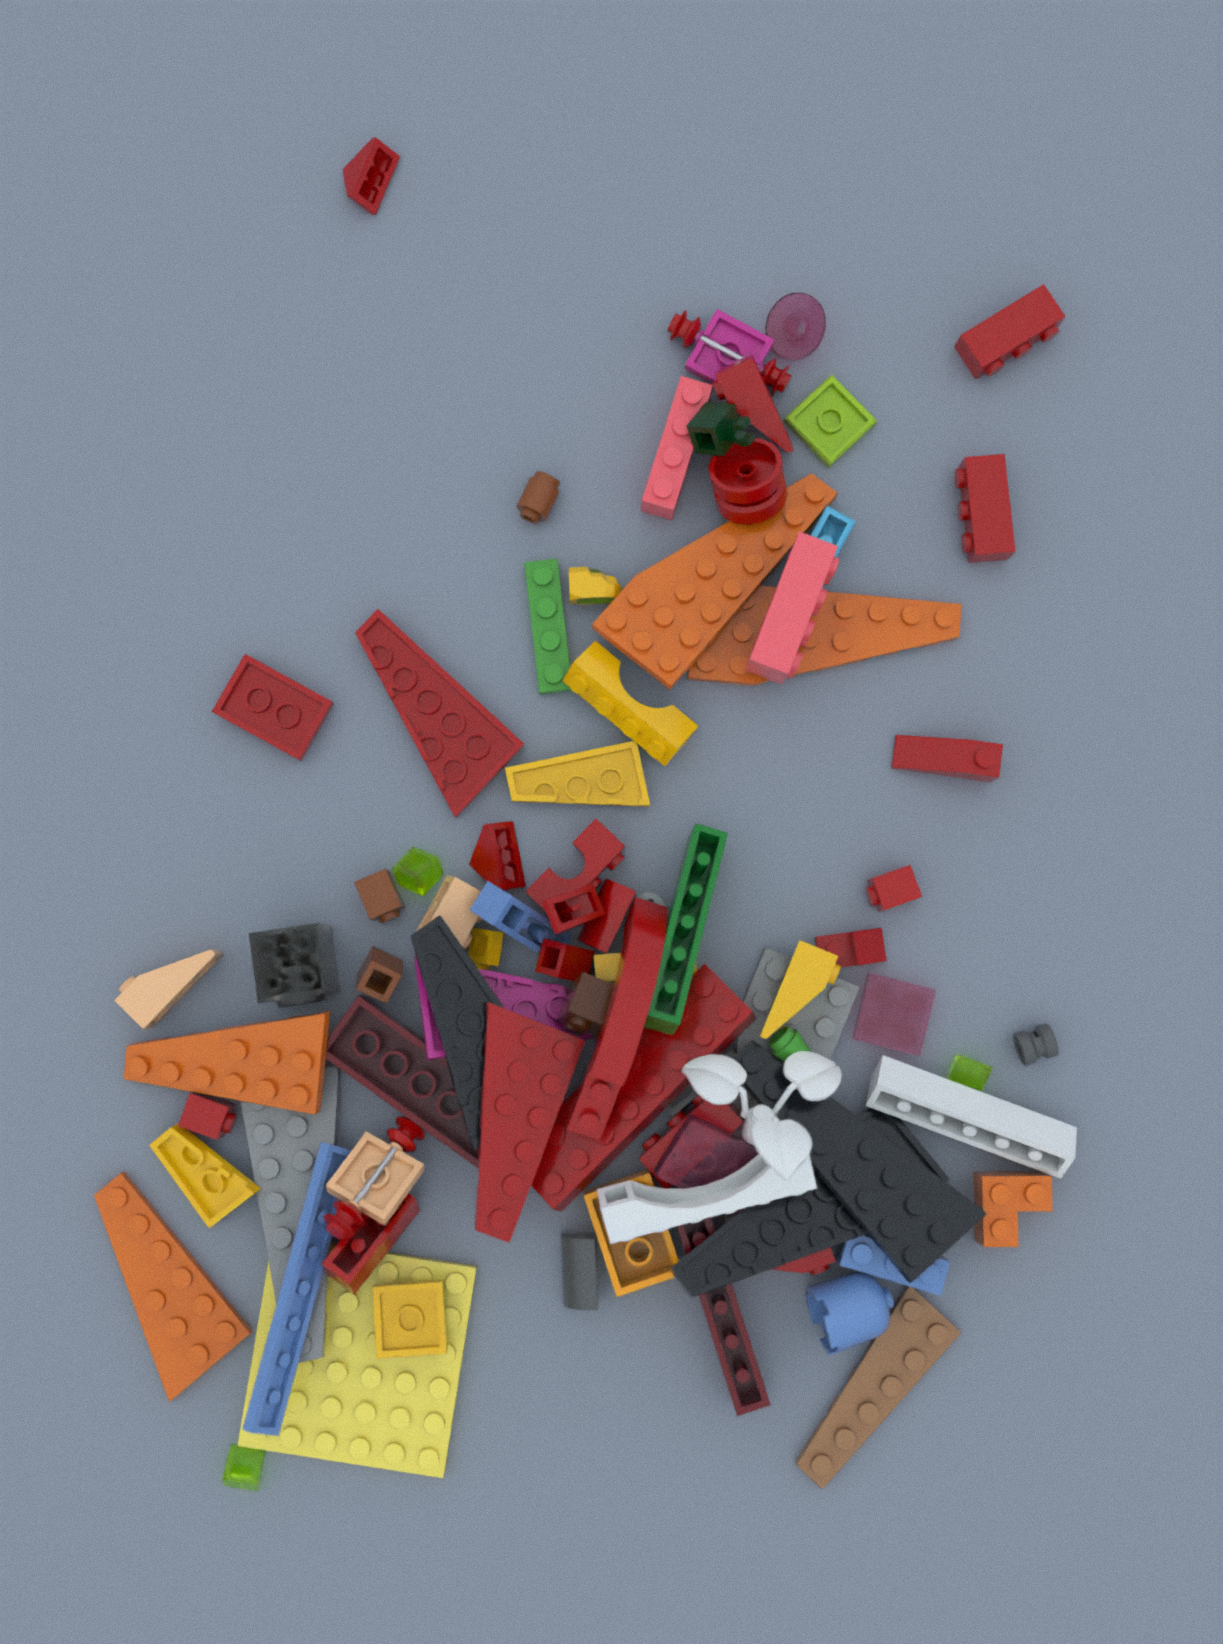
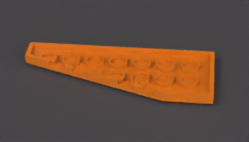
[687,585,962,686]

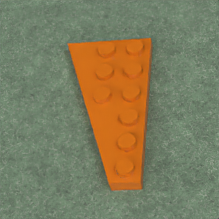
[124,1010,330,1115]

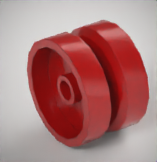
[708,438,788,525]

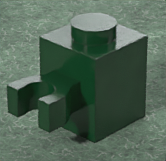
[686,402,755,456]

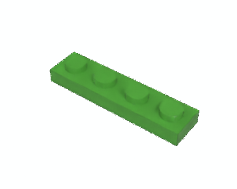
[524,559,572,695]

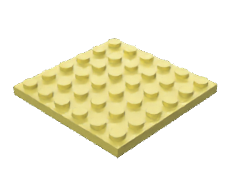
[238,1243,477,1478]

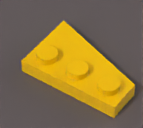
[149,1123,261,1228]

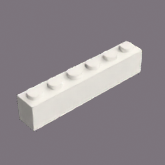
[865,1055,1077,1179]

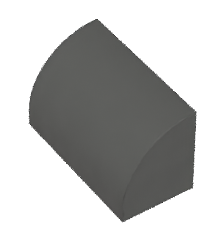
[561,1233,598,1310]

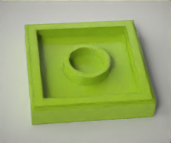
[783,375,877,468]

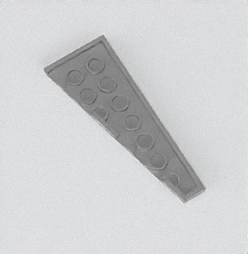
[241,1066,340,1363]

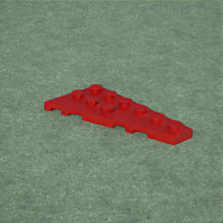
[355,609,525,818]
[474,1002,586,1243]

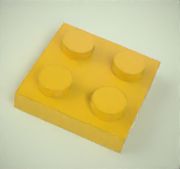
[372,1280,448,1359]

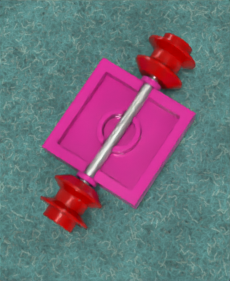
[667,309,792,396]

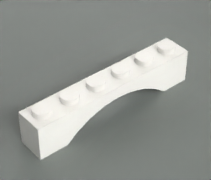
[597,1153,817,1244]

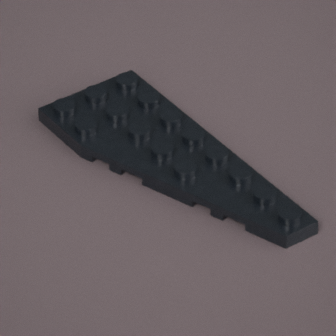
[669,1107,949,1298]

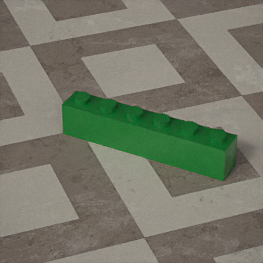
[644,823,728,1035]

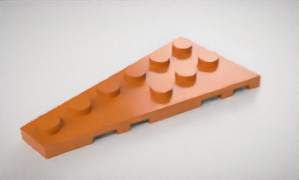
[94,1172,252,1402]

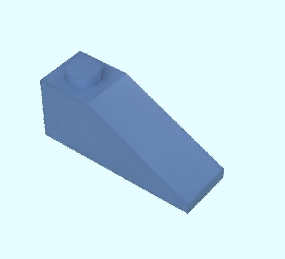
[469,881,573,954]

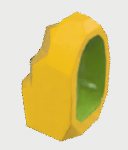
[569,566,622,605]

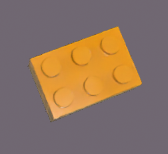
[583,1169,679,1297]

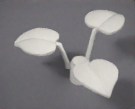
[681,1051,842,1181]

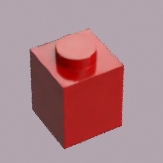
[865,865,922,912]
[535,938,595,981]
[178,1092,237,1140]

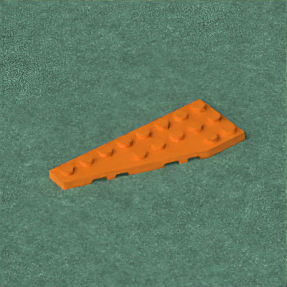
[592,473,837,690]

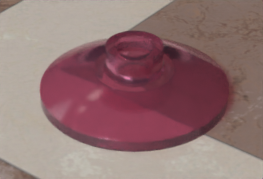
[765,292,826,360]

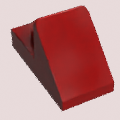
[814,928,887,967]

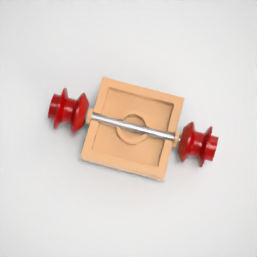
[324,1116,425,1239]

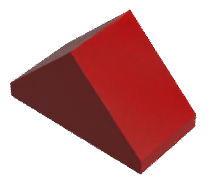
[542,883,606,935]

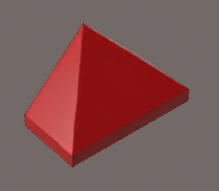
[342,137,400,215]
[469,821,526,890]

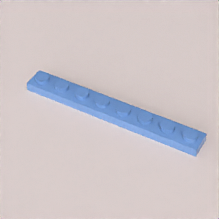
[242,1142,352,1436]

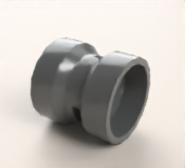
[1013,1023,1059,1066]

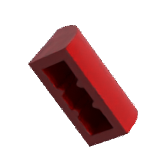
[577,879,636,954]

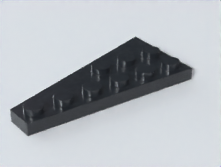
[410,915,504,1151]

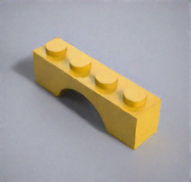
[562,640,699,766]

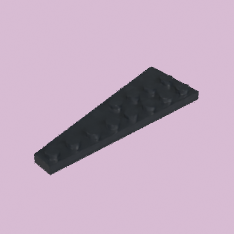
[731,1040,987,1283]

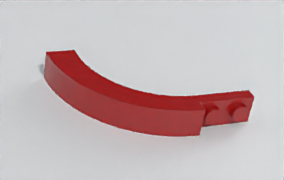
[567,897,667,1140]

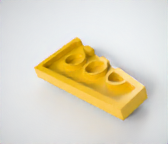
[505,741,651,807]

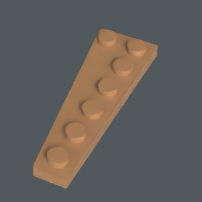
[795,1286,961,1489]

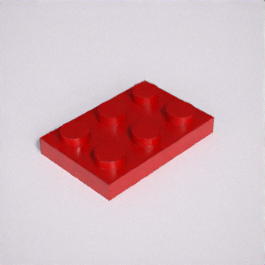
[211,654,334,761]

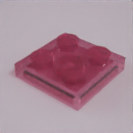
[852,973,936,1056]

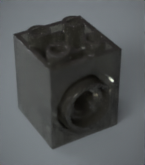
[248,923,341,1008]

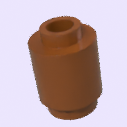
[516,471,560,524]

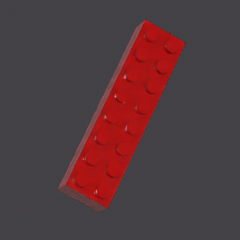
[531,964,757,1212]

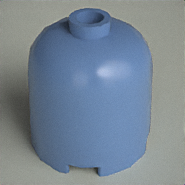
[806,1272,894,1356]

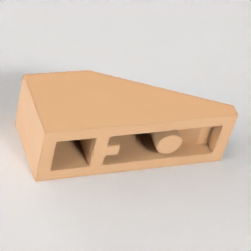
[114,949,224,1029]

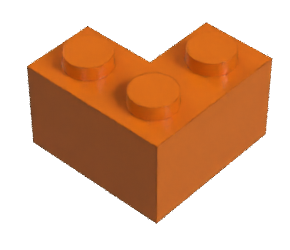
[973,1171,1053,1247]

